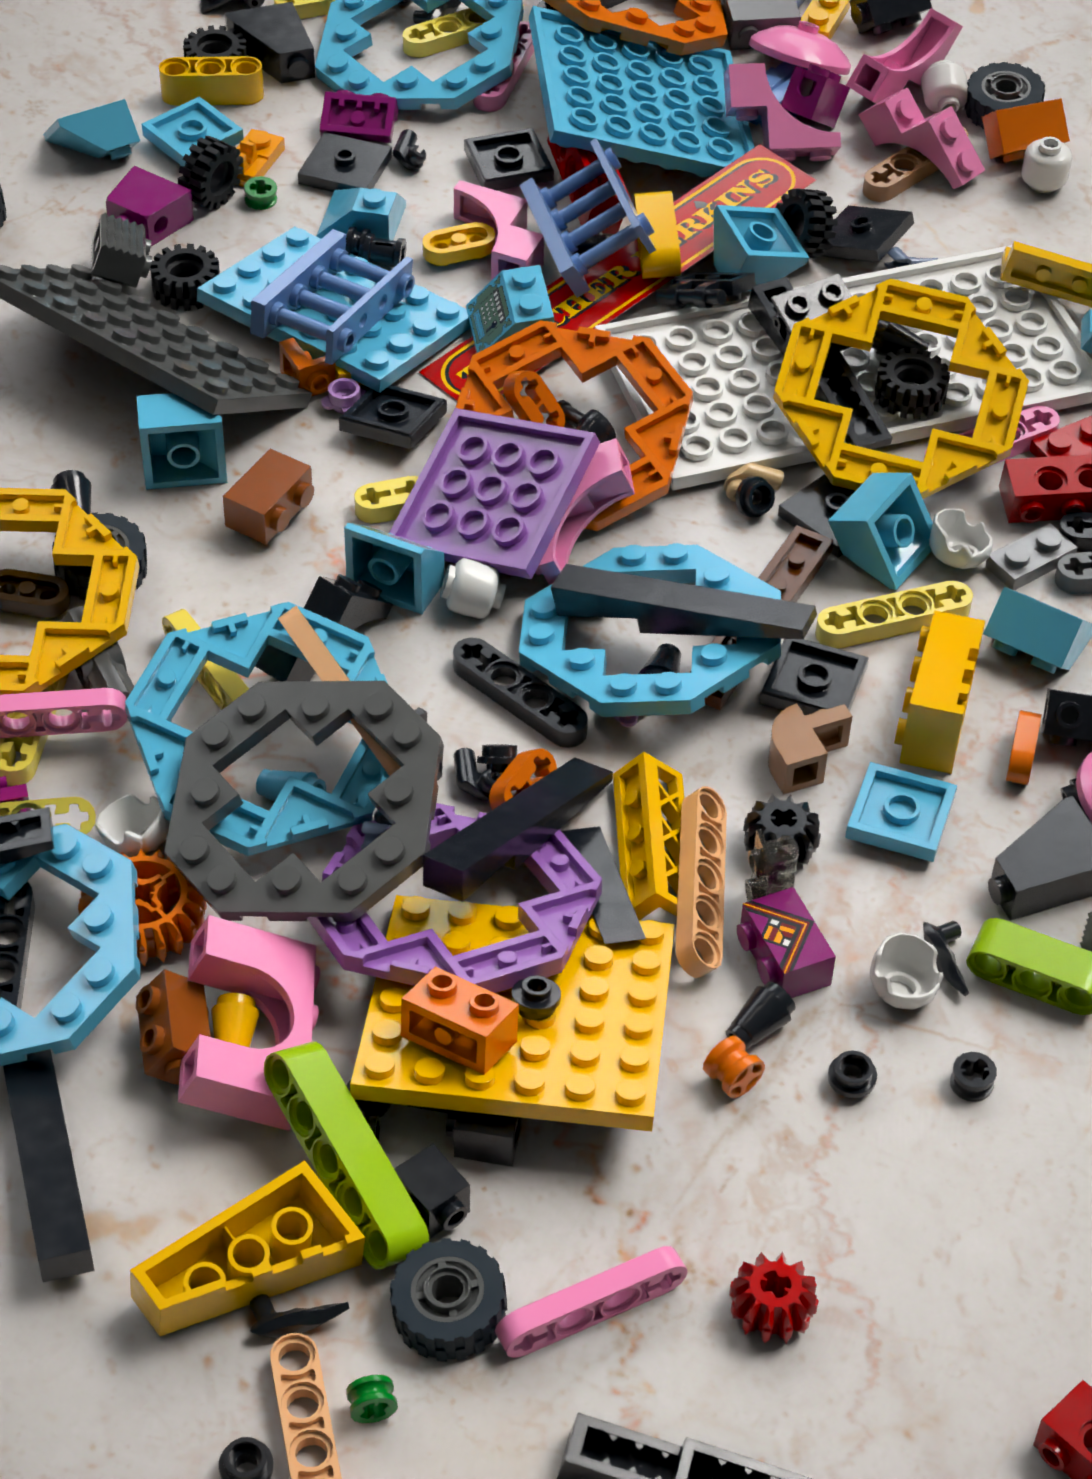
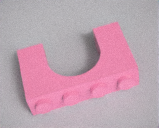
[178,915,320,1131]

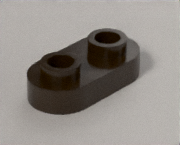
[0,569,70,618]

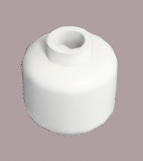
[921,60,969,113]
[1021,137,1072,194]
[440,558,506,619]

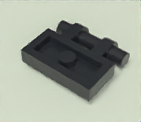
[656,272,756,308]

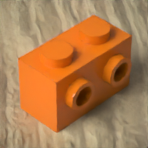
[982,98,1070,163]
[401,966,519,1075]

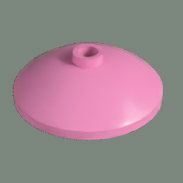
[749,21,851,75]

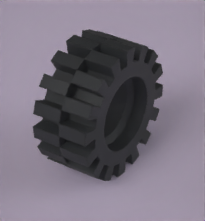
[183,25,247,57]
[178,136,243,210]
[775,188,838,259]
[150,243,220,311]
[875,348,950,419]

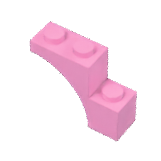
[846,8,963,103]
[724,63,841,162]
[858,87,985,189]
[454,180,544,280]
[535,438,635,585]

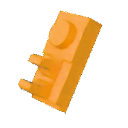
[235,129,285,187]

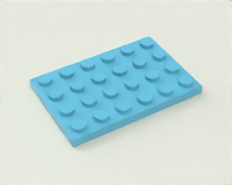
[197,226,470,393]

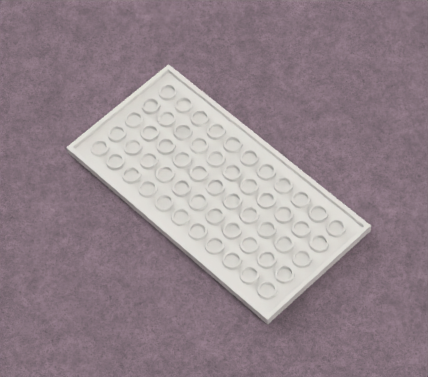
[595,245,1092,491]

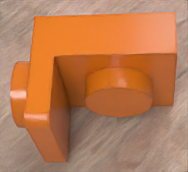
[279,338,335,396]

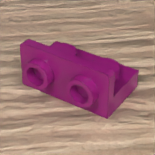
[319,90,399,143]

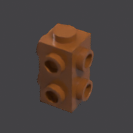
[136,969,211,1085]

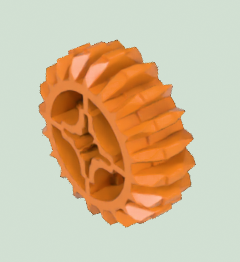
[78,848,207,967]

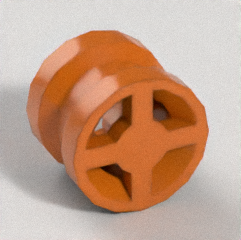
[703,1036,765,1098]

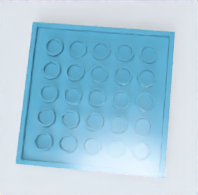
[529,6,755,177]

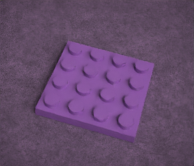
[389,408,600,579]

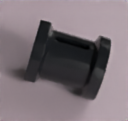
[362,233,407,268]

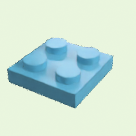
[141,96,244,166]
[845,762,957,862]

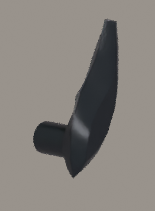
[413,0,461,24]
[923,921,969,996]
[250,1294,350,1338]

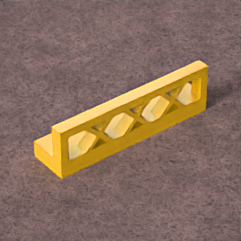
[1000,241,1092,307]
[613,751,684,920]

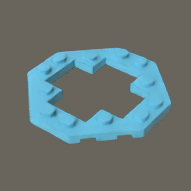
[315,0,524,110]
[519,543,781,717]
[125,602,389,856]
[0,824,141,1066]

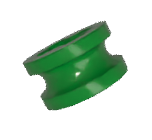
[244,176,277,210]
[346,1374,398,1423]

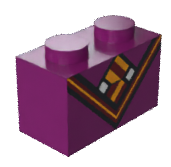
[736,887,836,998]

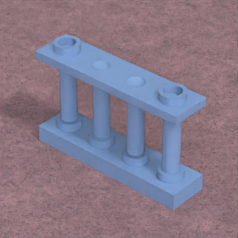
[520,138,656,298]
[250,229,415,365]

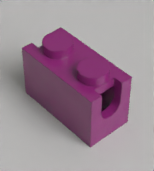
[781,63,850,128]

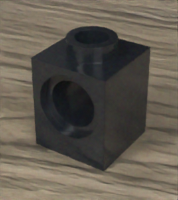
[394,1144,470,1239]

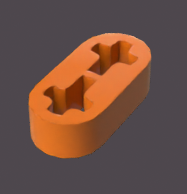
[503,370,565,427]
[1006,710,1042,785]
[489,748,557,810]

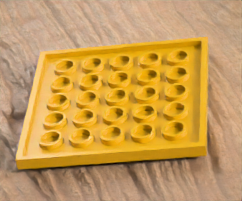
[350,895,675,1132]

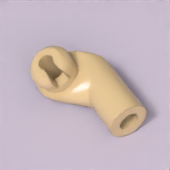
[724,463,784,502]

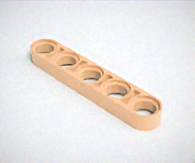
[278,606,401,776]
[676,786,727,978]
[270,1333,342,1479]

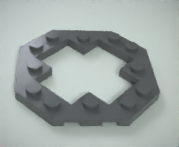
[164,681,444,922]

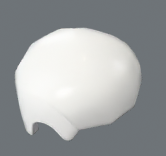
[929,508,993,569]
[95,794,170,857]
[870,932,943,1010]

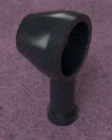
[558,400,616,443]

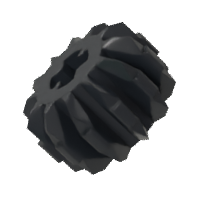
[743,794,821,872]

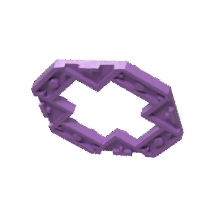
[307,803,602,993]

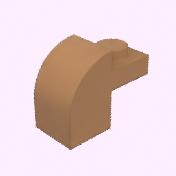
[768,704,853,795]

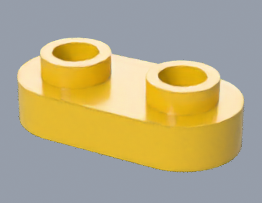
[422,222,495,266]

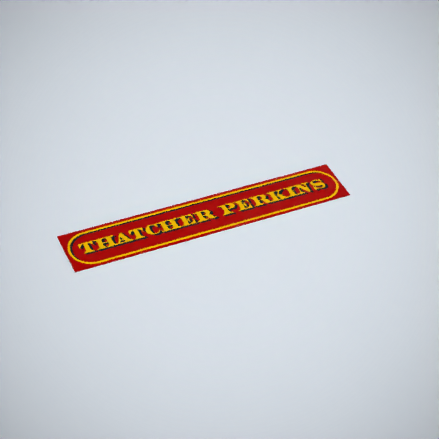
[419,144,817,401]

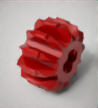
[729,1251,819,1344]

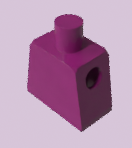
[106,166,194,246]

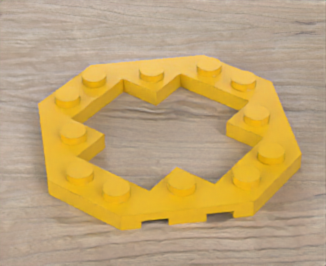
[773,278,1029,499]
[0,488,140,695]

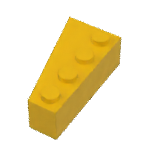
[894,610,985,774]
[130,1160,365,1337]

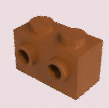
[223,448,314,545]

